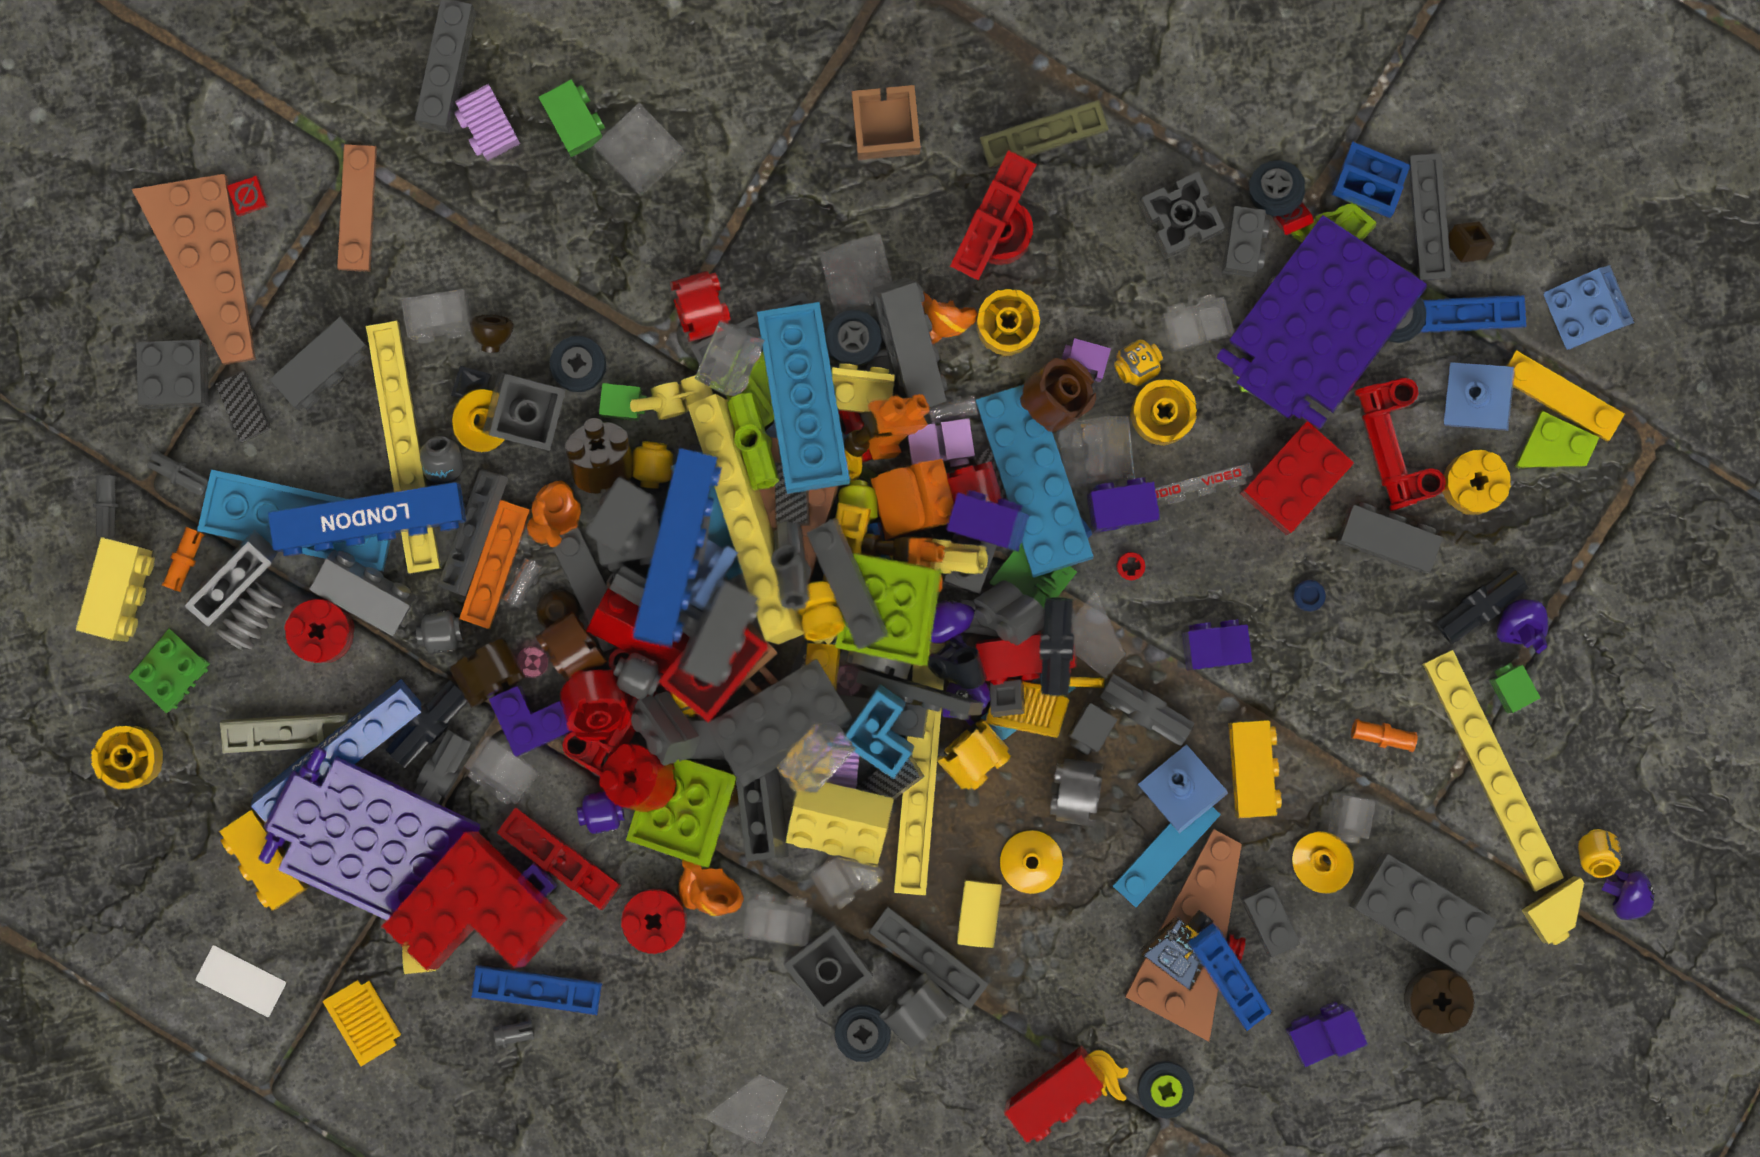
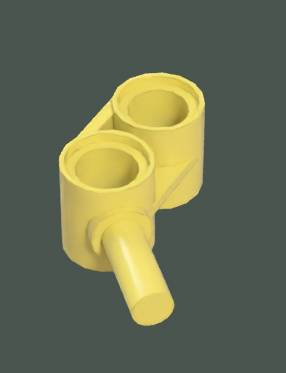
[630,374,713,420]

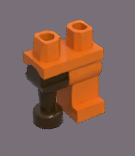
[843,394,930,460]
[861,533,945,592]

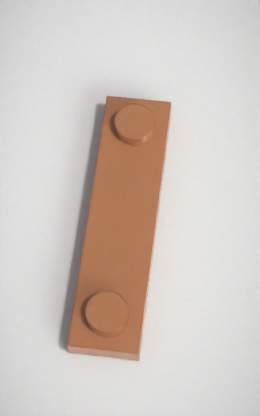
[337,144,377,272]

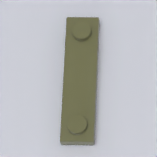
[980,100,1109,169]
[220,712,349,753]

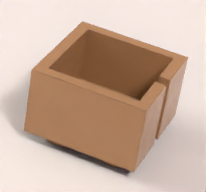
[852,85,921,160]

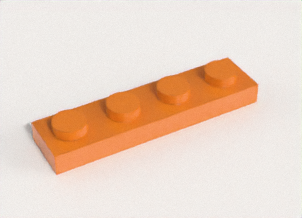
[459,500,531,629]

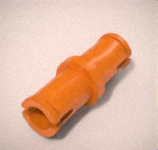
[162,527,205,593]
[1351,719,1418,752]

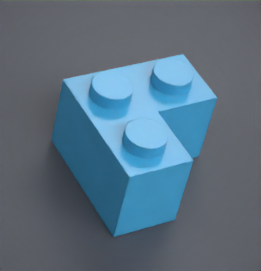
[841,684,914,779]

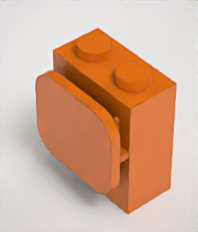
[871,459,954,540]

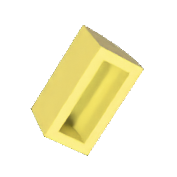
[956,879,1002,948]

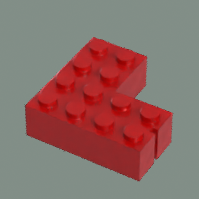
[381,832,567,971]

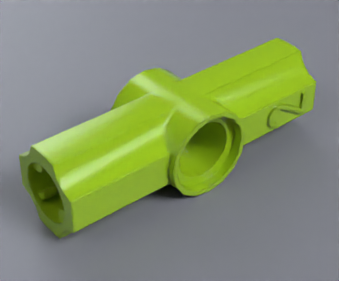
[727,393,780,490]

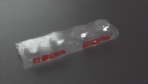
[1155,463,1253,505]

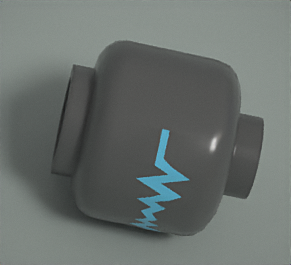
[419,436,463,484]

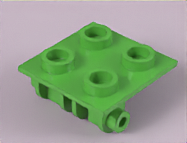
[989,543,1077,608]
[129,628,210,713]

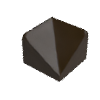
[1448,221,1495,263]

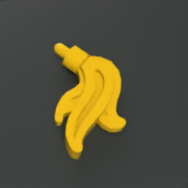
[1070,677,1105,688]
[1089,1050,1129,1101]

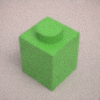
[599,383,647,421]
[1489,662,1541,713]

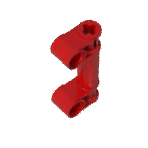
[1354,378,1446,511]
[562,648,666,776]

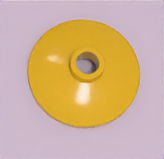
[452,389,505,452]
[1000,830,1063,894]
[1292,831,1354,893]

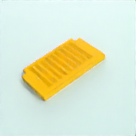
[986,678,1069,738]
[322,980,401,1067]

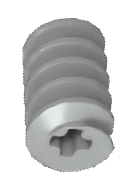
[216,581,284,651]

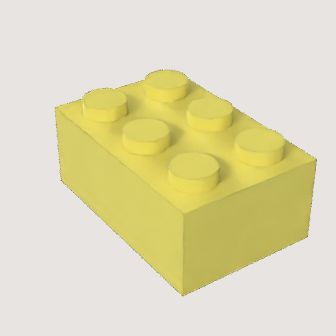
[76,538,155,642]
[785,776,894,865]

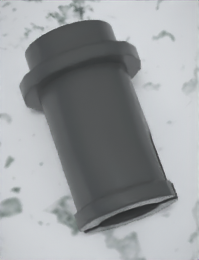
[493,1019,534,1048]

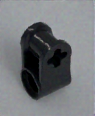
[927,638,987,689]

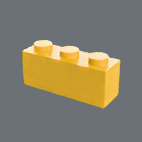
[1228,720,1282,818]
[219,809,310,910]

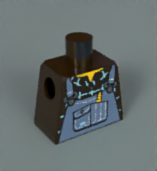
[1139,910,1214,991]

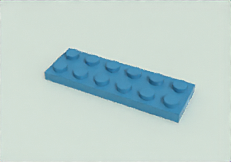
[757,302,850,494]
[976,385,1094,578]
[197,469,391,572]

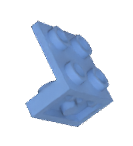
[1543,265,1634,349]
[686,539,738,611]

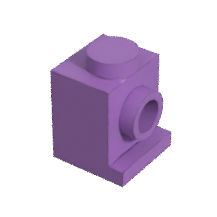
[1062,338,1111,382]

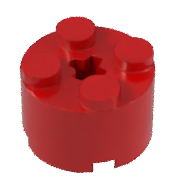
[970,203,1033,265]
[670,271,731,342]
[946,462,1002,504]
[285,599,355,663]
[560,670,630,741]
[599,744,676,812]
[621,888,687,954]

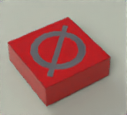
[227,176,268,217]
[1273,202,1314,235]

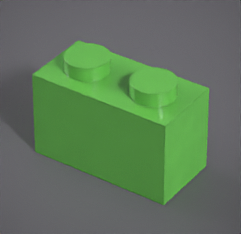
[539,79,605,158]

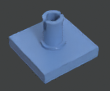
[1444,362,1515,431]
[1138,744,1228,834]

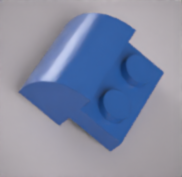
[1331,142,1410,218]

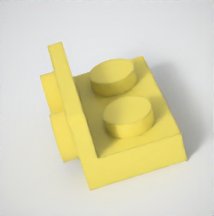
[831,363,895,413]

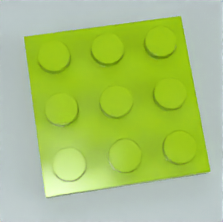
[835,553,941,666]
[626,759,737,868]

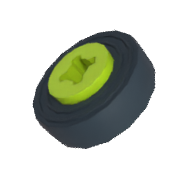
[1137,1061,1195,1119]

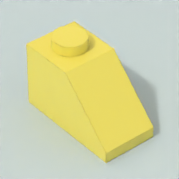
[1521,876,1584,945]

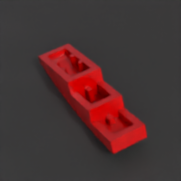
[950,150,1037,280]
[497,807,621,910]

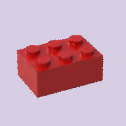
[1240,421,1354,535]
[658,628,770,722]
[1004,1045,1105,1143]

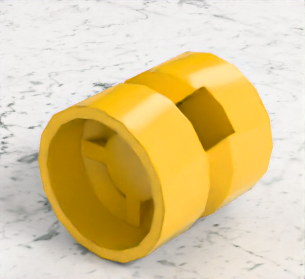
[797,582,845,641]

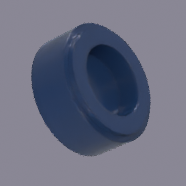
[1293,580,1326,612]

